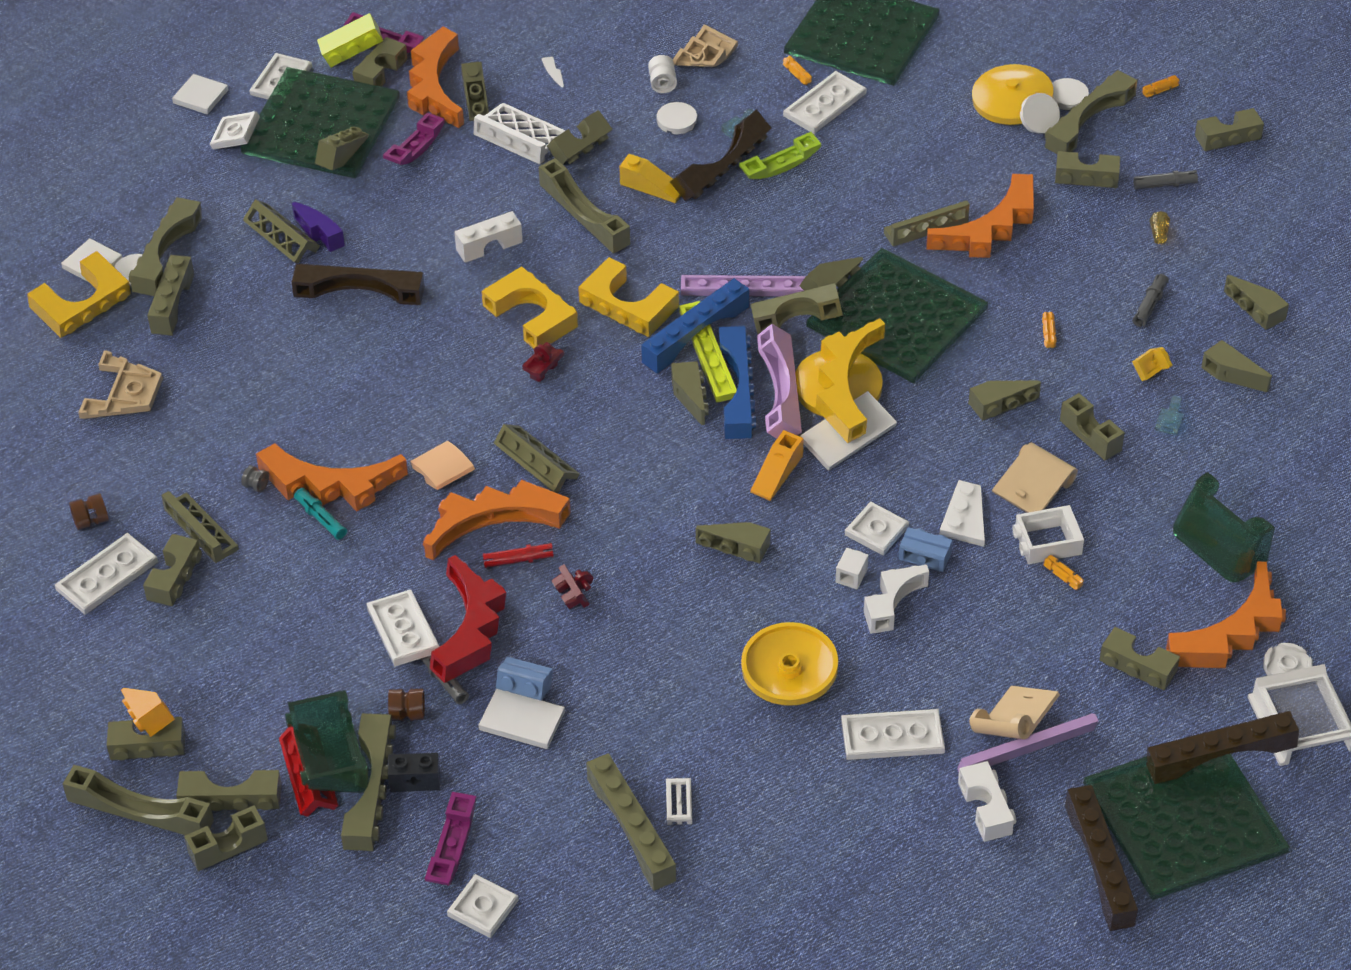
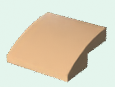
[410,441,475,490]

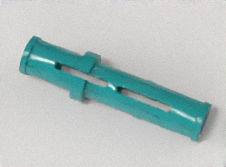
[294,488,347,540]

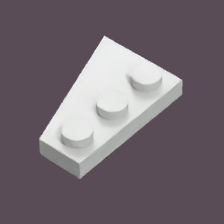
[939,480,985,547]

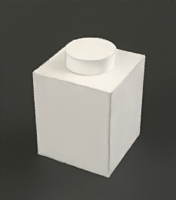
[836,548,868,589]

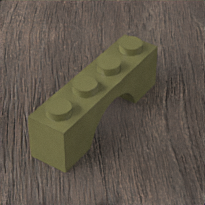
[147,255,194,336]
[751,283,843,334]
[177,770,282,811]

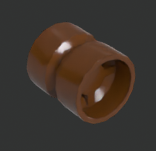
[69,493,109,531]
[388,688,425,721]

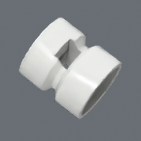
[648,55,677,93]

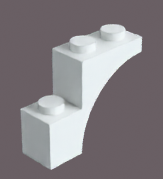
[864,565,929,634]

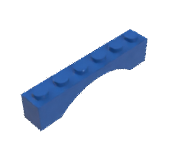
[641,278,749,374]
[719,326,756,439]

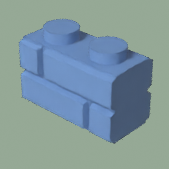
[899,527,953,572]
[496,656,553,701]

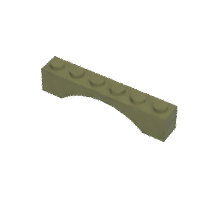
[1045,70,1138,154]
[539,158,630,254]
[129,197,202,296]
[341,713,396,851]
[586,753,676,891]
[63,765,214,835]

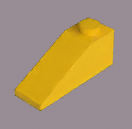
[619,154,681,203]

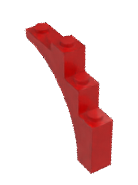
[430,555,507,683]

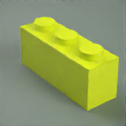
[317,13,383,67]

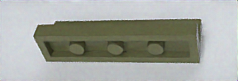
[243,199,320,263]
[884,200,970,247]
[494,424,580,492]
[161,491,239,563]

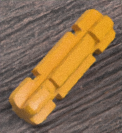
[783,56,812,85]
[1142,75,1180,98]
[1042,312,1057,348]
[1043,555,1084,590]

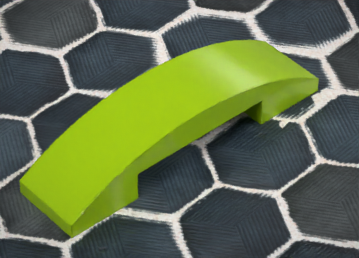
[739,132,821,179]

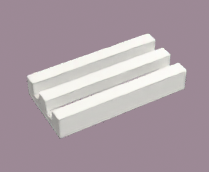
[666,778,692,825]

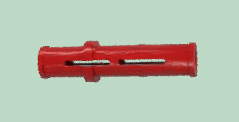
[482,542,554,568]

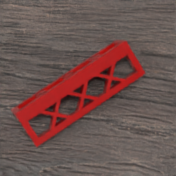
[279,723,338,817]

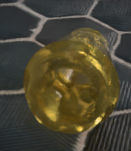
[1149,212,1171,244]

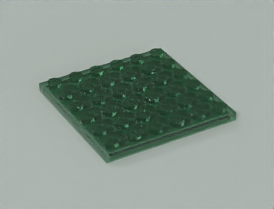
[784,0,939,86]
[240,67,400,179]
[806,248,988,384]
[1083,754,1290,900]

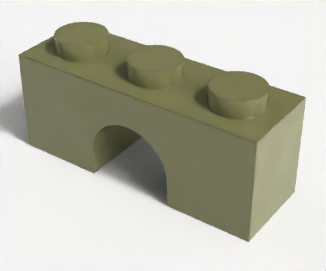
[353,37,408,94]
[1195,108,1264,151]
[547,109,613,165]
[1055,151,1120,188]
[1060,393,1125,461]
[143,534,202,606]
[1099,627,1180,691]
[107,716,185,760]
[184,805,268,871]

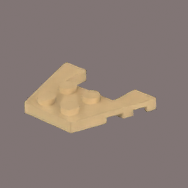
[78,350,163,419]

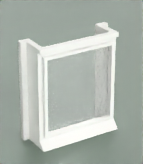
[1248,664,1351,766]

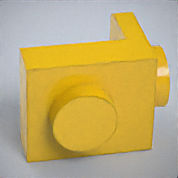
[1132,347,1172,381]

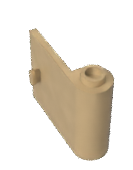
[992,442,1078,513]
[969,686,1060,740]

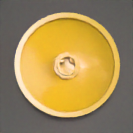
[972,64,1054,125]
[795,351,883,417]
[741,622,838,706]

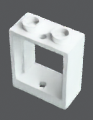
[1012,505,1084,564]

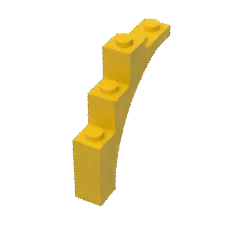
[816,318,885,443]

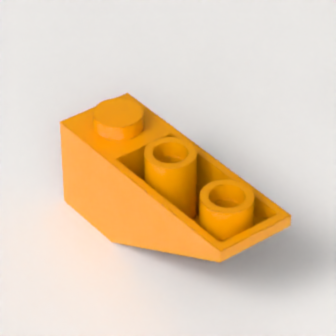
[750,430,804,501]
[121,688,175,737]

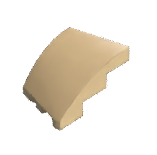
[673,24,738,67]

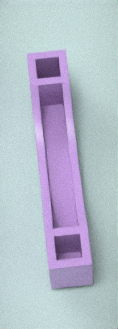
[757,324,802,438]

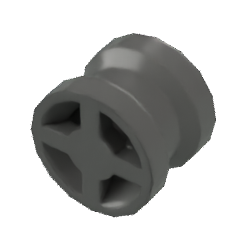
[241,465,269,492]

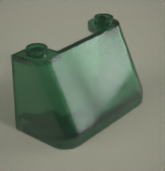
[1173,472,1275,582]
[285,690,369,793]

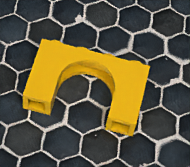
[27,251,130,338]
[578,257,679,337]
[482,266,578,349]

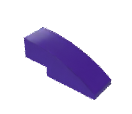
[291,202,345,252]

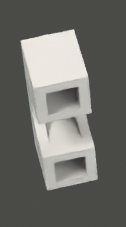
[455,211,523,263]
[958,761,1016,842]

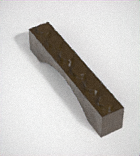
[670,109,772,201]
[291,264,425,306]
[1146,711,1299,784]
[1065,785,1138,931]

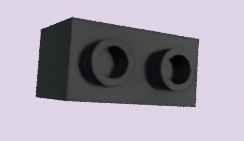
[388,753,440,792]

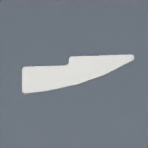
[542,57,564,87]

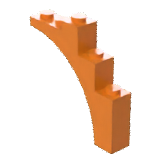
[407,26,464,128]
[926,174,1034,258]
[256,443,408,512]
[423,480,571,560]
[1166,561,1286,668]

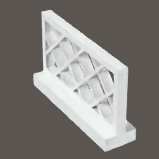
[474,103,565,164]

